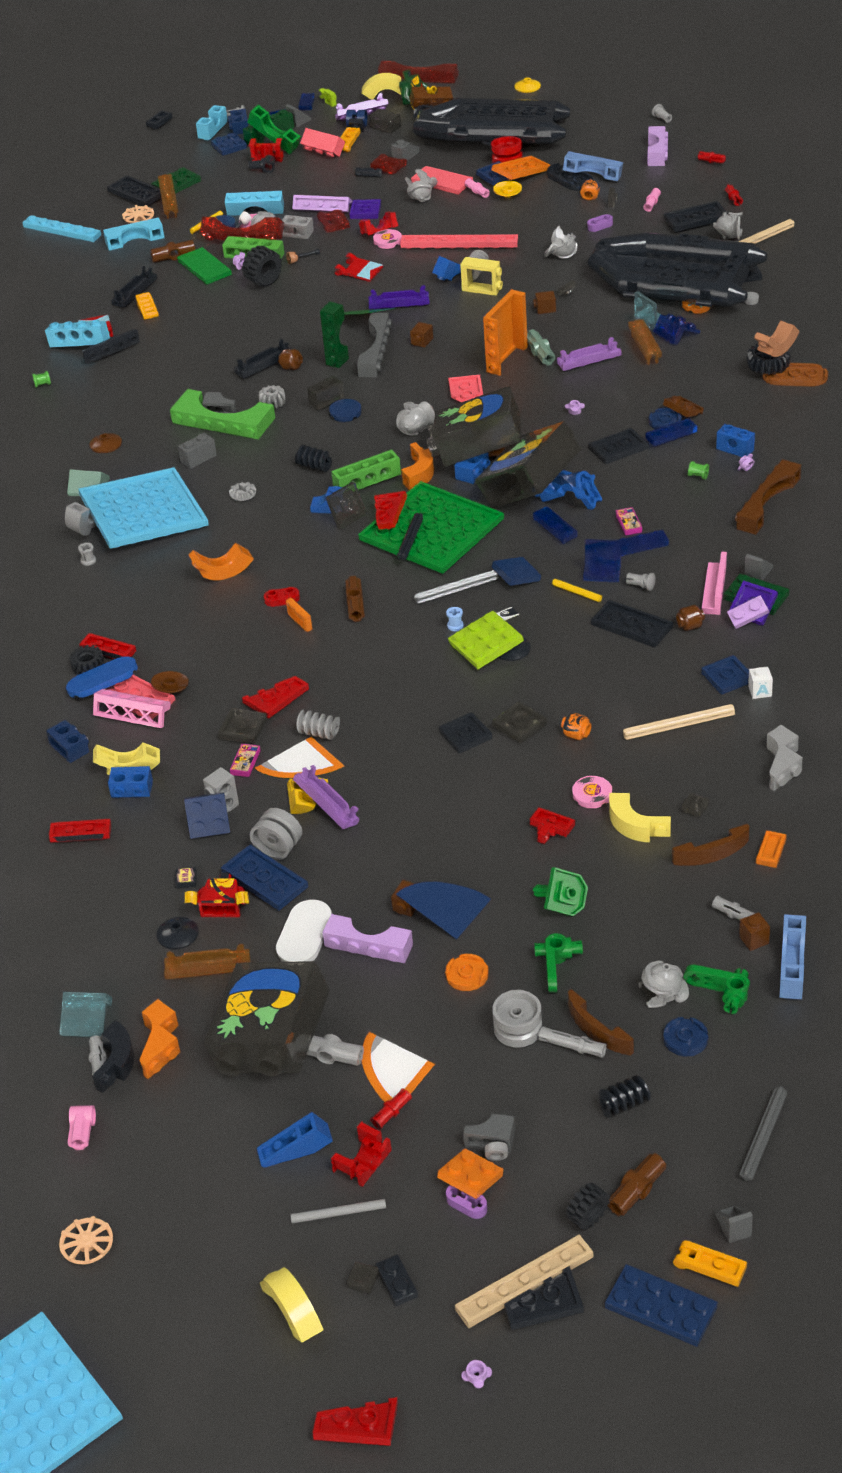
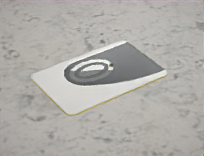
[497,607,519,620]

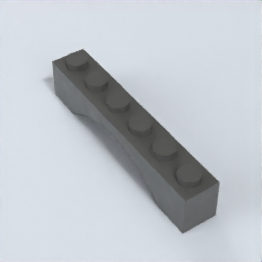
[357,313,392,377]

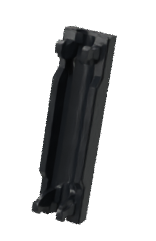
[111,266,157,307]
[234,338,292,379]

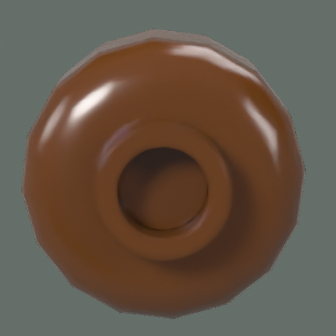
[279,349,303,370]
[676,605,705,631]

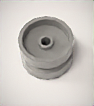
[250,808,303,860]
[492,990,542,1048]

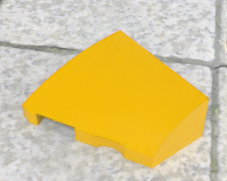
[287,778,328,814]

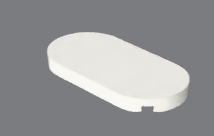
[276,900,331,967]

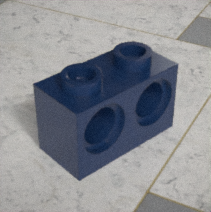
[228,109,248,135]
[46,720,89,763]

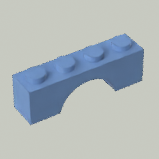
[563,151,623,181]
[779,914,806,999]

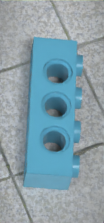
[45,320,110,347]

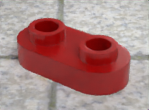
[264,587,300,607]

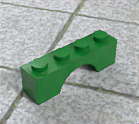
[247,105,301,154]

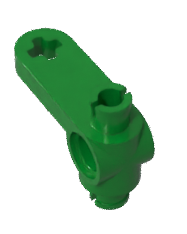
[534,933,583,993]
[683,965,750,1014]

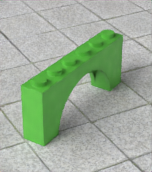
[170,389,275,440]

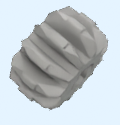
[258,385,286,409]

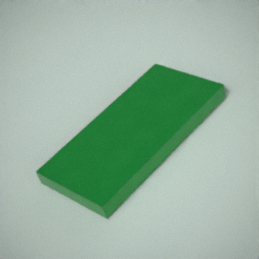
[177,247,232,285]

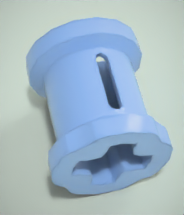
[446,607,464,631]

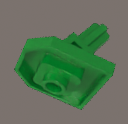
[533,867,588,916]

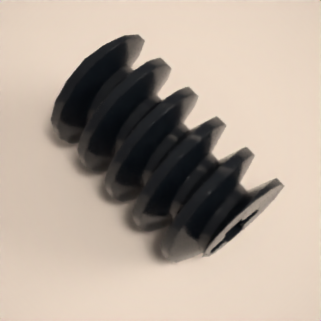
[295,444,332,472]
[599,1075,651,1118]

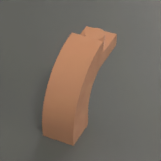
[754,321,800,357]

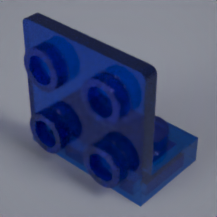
[653,314,701,345]
[583,539,621,582]

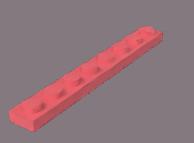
[400,234,518,249]

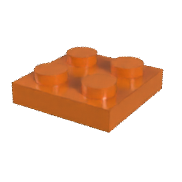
[437,1149,504,1199]

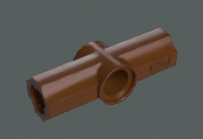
[150,240,195,263]
[345,576,365,622]
[607,1153,666,1216]

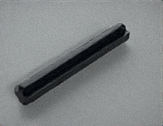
[397,513,423,561]

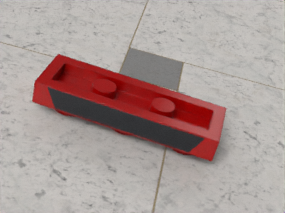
[79,633,136,659]
[49,819,111,843]

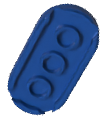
[66,657,138,698]

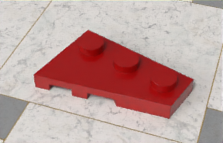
[242,676,309,719]

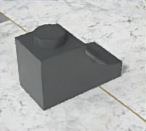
[391,140,420,164]
[202,392,237,413]
[463,1114,515,1153]

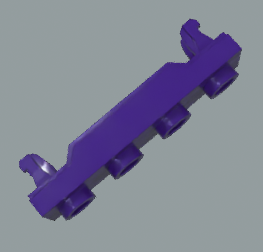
[368,285,430,309]

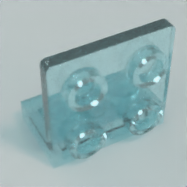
[634,291,669,331]
[59,992,112,1037]

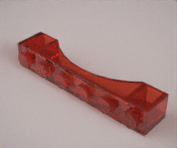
[378,61,458,83]
[200,217,285,240]

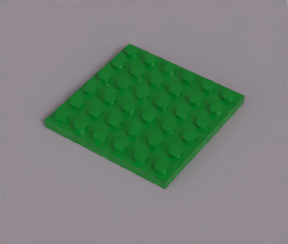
[358,481,504,574]

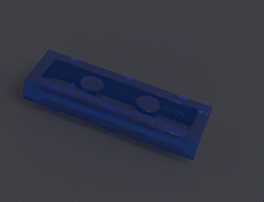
[645,418,697,447]
[533,506,578,543]
[613,530,669,557]

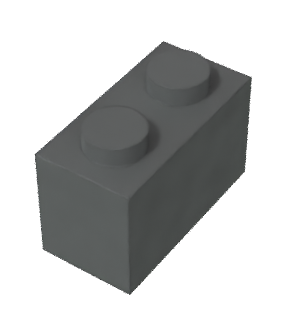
[178,433,217,469]

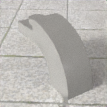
[65,502,97,536]

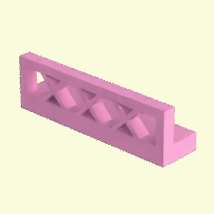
[702,552,727,615]
[93,689,171,728]

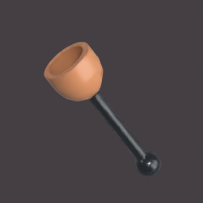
[286,249,321,264]

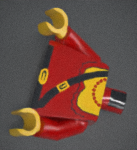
[184,872,249,917]

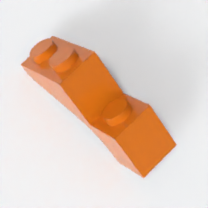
[140,999,180,1079]

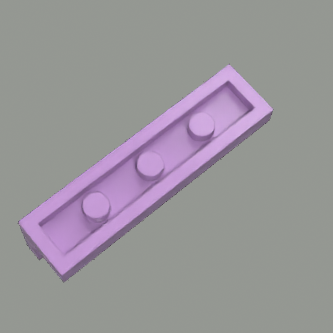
[293,195,352,213]

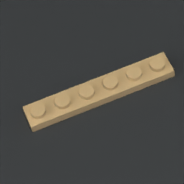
[455,1234,593,1328]

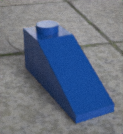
[257,1112,333,1168]

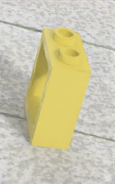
[460,257,503,295]

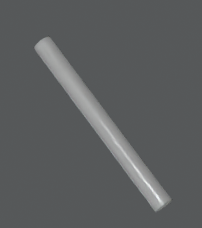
[291,1199,386,1224]

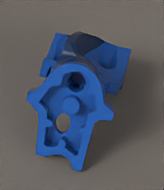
[531,467,602,510]

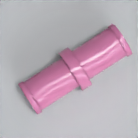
[465,178,490,198]
[643,188,661,212]

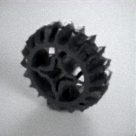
[746,344,791,375]

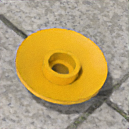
[514,78,541,93]
[493,181,522,198]

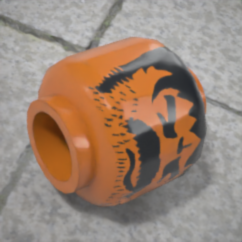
[580,179,600,200]
[561,712,592,740]

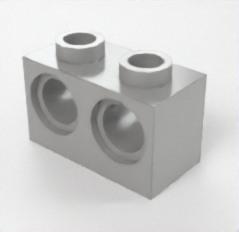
[279,215,314,239]
[203,767,239,813]

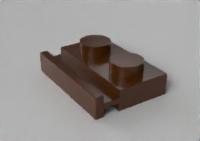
[663,396,704,417]

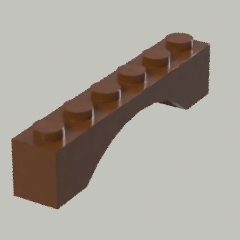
[735,459,801,535]

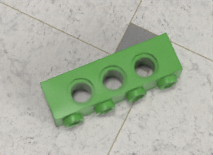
[222,236,285,258]
[331,450,401,495]

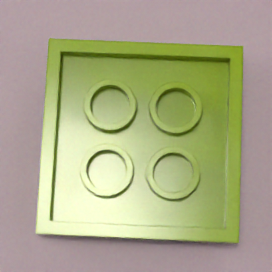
[448,611,524,669]

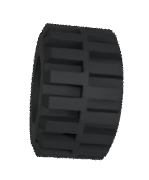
[242,245,282,287]

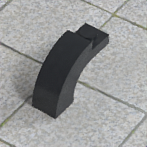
[92,1020,134,1093]

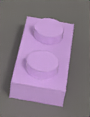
[727,595,769,629]

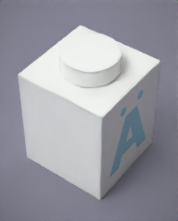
[748,667,773,699]

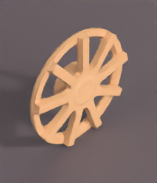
[122,205,154,223]
[59,1216,113,1265]

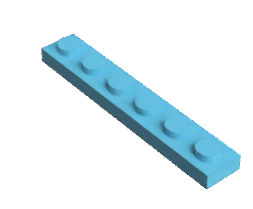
[23,216,101,242]

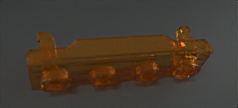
[158,174,178,219]
[628,319,662,365]
[164,944,251,979]

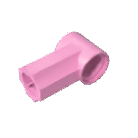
[68,1105,96,1150]

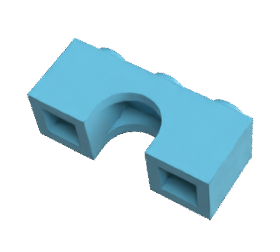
[196,105,228,140]

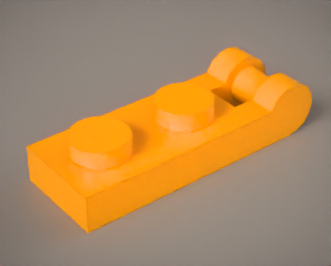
[340,127,360,152]
[673,1240,747,1287]

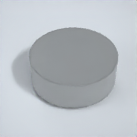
[744,292,759,305]
[484,1142,508,1161]

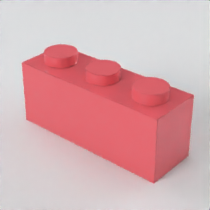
[300,128,345,157]

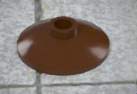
[89,433,122,453]
[151,671,189,693]

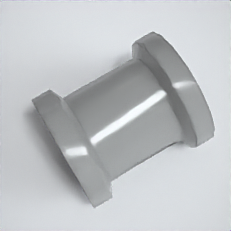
[78,543,96,566]

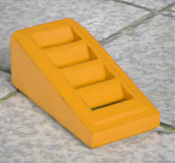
[136,292,159,320]

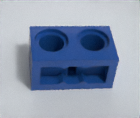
[108,766,153,798]

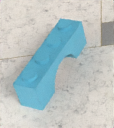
[225,191,284,216]
[103,217,164,250]

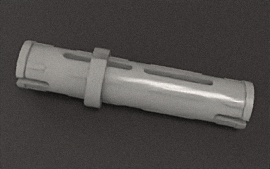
[539,1026,607,1058]

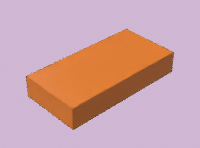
[286,598,312,632]
[756,830,787,868]

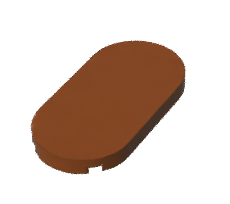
[763,363,828,386]

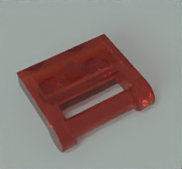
[370,154,407,174]
[317,210,350,232]

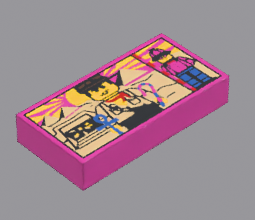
[616,507,642,535]
[230,744,261,777]

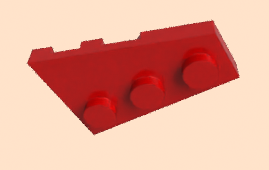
[374,491,407,530]
[313,1397,398,1446]

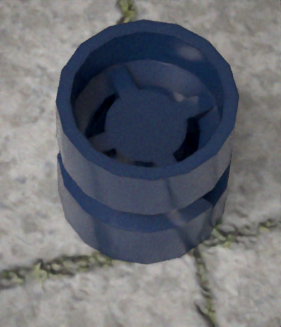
[346,109,368,128]

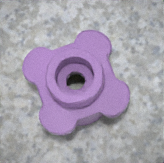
[233,252,245,270]
[565,400,585,415]
[738,454,755,471]
[462,1360,492,1388]

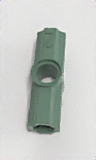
[527,329,555,365]

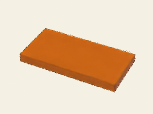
[492,156,550,180]

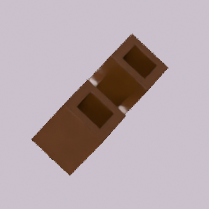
[409,87,453,108]

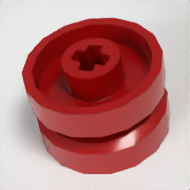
[491,136,523,163]

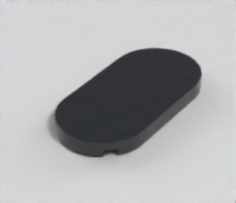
[547,163,593,191]

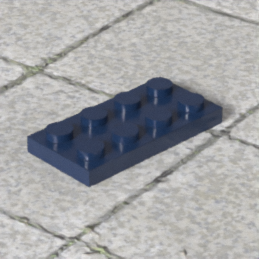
[221,845,308,911]
[605,1264,718,1347]

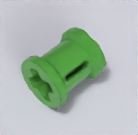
[32,371,51,388]
[688,461,709,479]

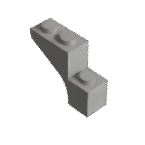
[767,725,803,791]

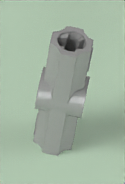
[294,1033,364,1066]

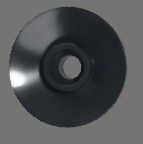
[498,638,531,661]
[156,917,199,950]

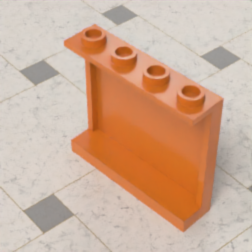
[483,289,528,376]

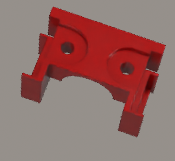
[249,138,284,162]
[359,211,398,235]
[331,1121,392,1187]

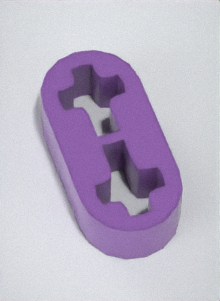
[587,214,613,232]
[446,1185,487,1219]

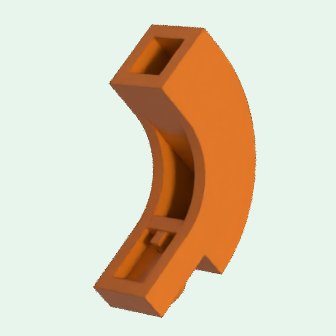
[401,442,434,490]
[189,543,254,580]

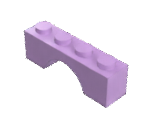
[648,126,668,166]
[323,914,413,963]

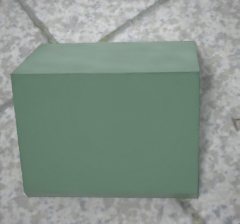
[67,469,110,496]

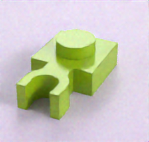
[319,88,337,107]

